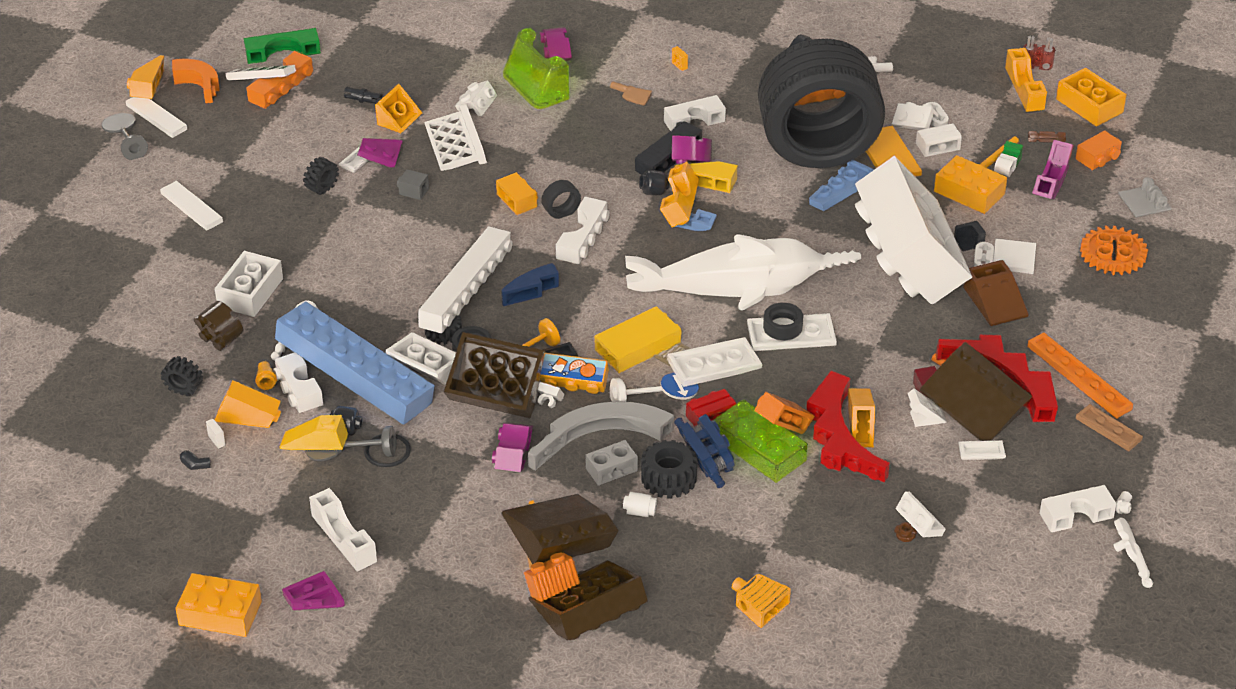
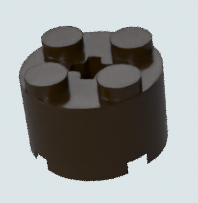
[193,301,244,351]

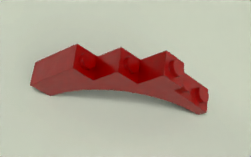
[936,334,1058,422]
[806,371,890,482]

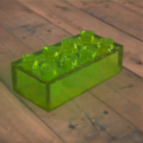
[714,399,808,483]

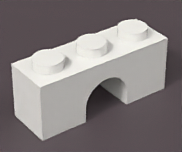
[664,95,726,131]
[273,353,323,413]
[1040,485,1116,532]

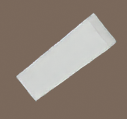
[126,97,187,138]
[160,181,223,231]

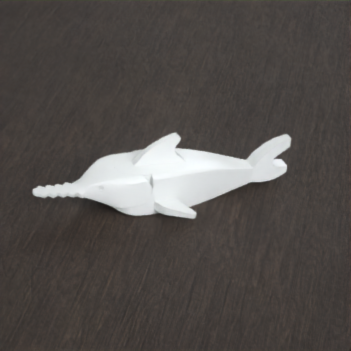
[625,235,861,310]

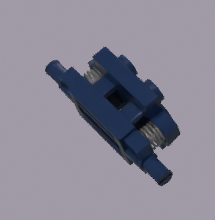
[674,414,735,488]

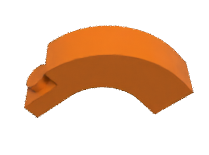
[172,59,220,103]

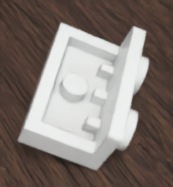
[455,81,497,116]
[892,102,939,130]
[896,492,946,537]

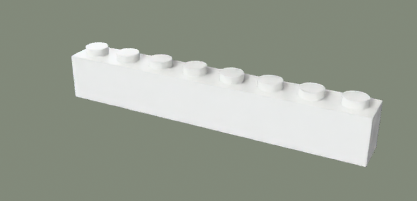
[419,226,512,333]

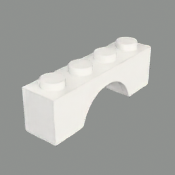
[556,197,610,264]
[309,488,377,572]

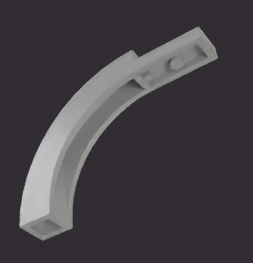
[528,402,674,471]

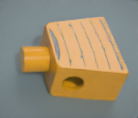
[731,574,791,628]

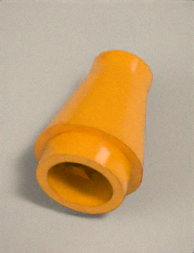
[255,361,277,390]

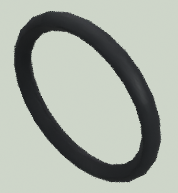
[364,434,411,467]

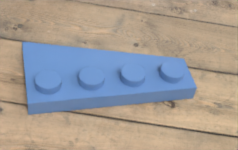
[809,160,874,211]

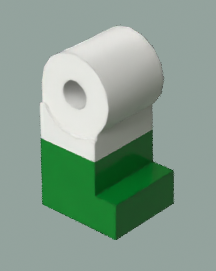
[994,141,1023,177]

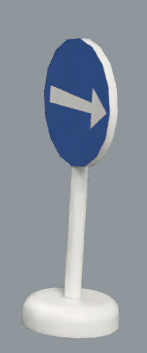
[610,373,699,402]

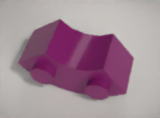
[540,27,572,62]
[672,136,712,165]
[492,422,533,472]

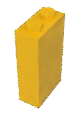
[594,306,682,373]

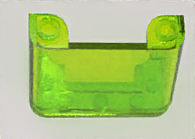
[503,27,569,109]

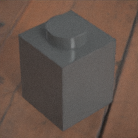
[397,169,429,200]

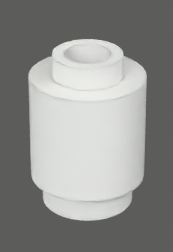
[623,492,657,517]

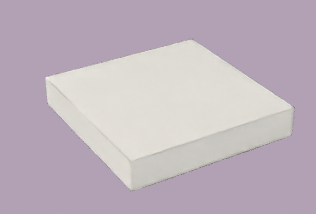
[993,239,1036,274]

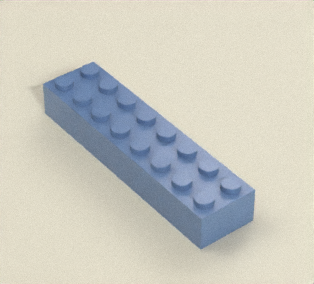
[275,301,435,425]

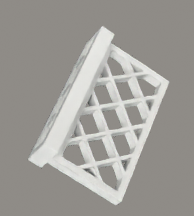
[424,104,487,171]

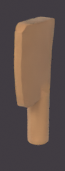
[610,81,652,105]

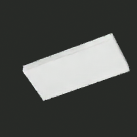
[747,313,837,351]
[667,337,762,387]

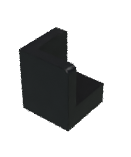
[954,220,986,252]

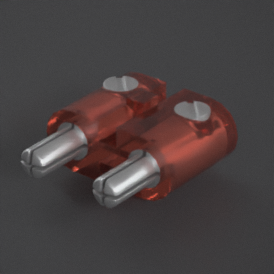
[1023,36,1056,70]

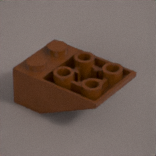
[963,260,1029,326]

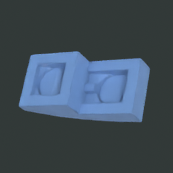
[675,209,717,231]

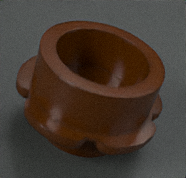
[894,522,917,542]

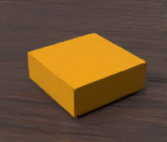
[672,46,688,71]

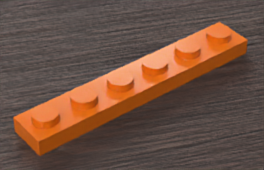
[1027,332,1133,419]

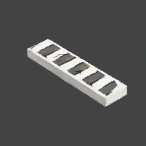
[226,65,296,80]

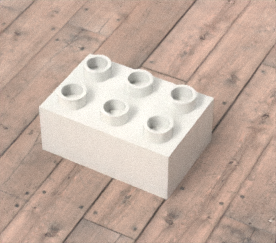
[855,155,972,304]

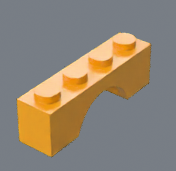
[1005,48,1047,112]
[660,162,699,227]

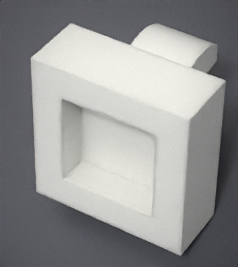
[538,382,565,408]

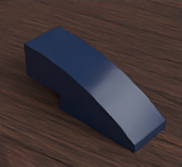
[501,263,559,306]

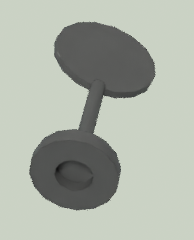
[101,113,148,160]
[305,426,396,461]

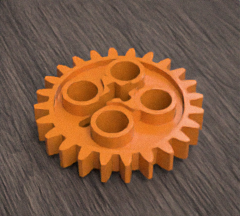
[1080,226,1148,275]

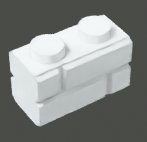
[916,123,962,157]

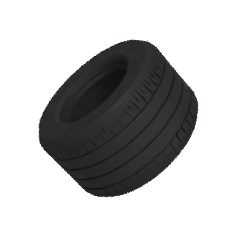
[758,38,885,168]

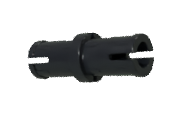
[344,86,383,104]

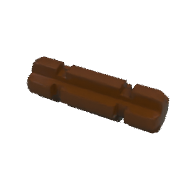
[1028,131,1066,143]

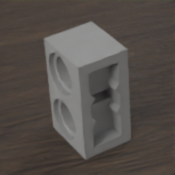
[586,440,638,485]

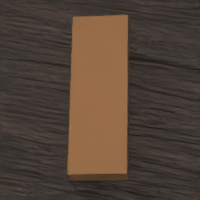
[1076,404,1143,451]

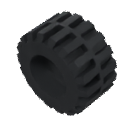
[641,440,697,499]

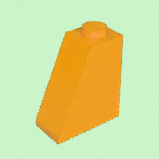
[214,380,281,428]
[848,388,875,447]

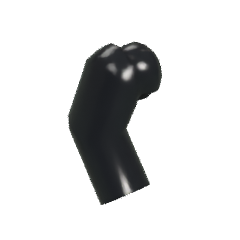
[180,450,211,470]

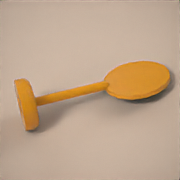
[523,318,561,347]

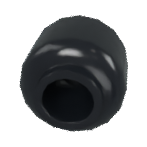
[639,170,669,195]
[330,406,363,436]

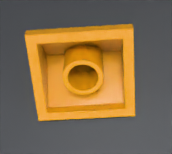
[375,84,422,133]

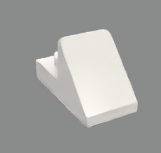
[908,389,947,427]

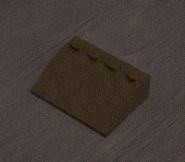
[444,332,545,418]
[920,341,1032,441]
[501,494,619,564]
[528,560,648,641]

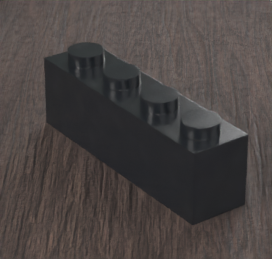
[635,121,702,174]

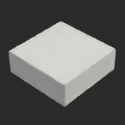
[206,419,226,449]

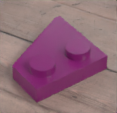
[357,138,402,167]
[282,571,345,610]

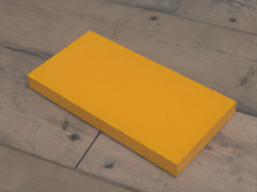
[866,125,922,177]

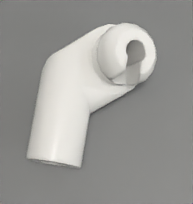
[868,56,893,72]
[1115,491,1132,514]

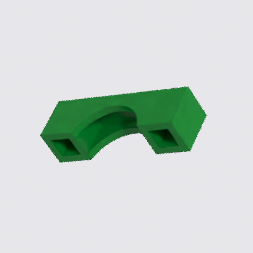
[243,28,321,64]

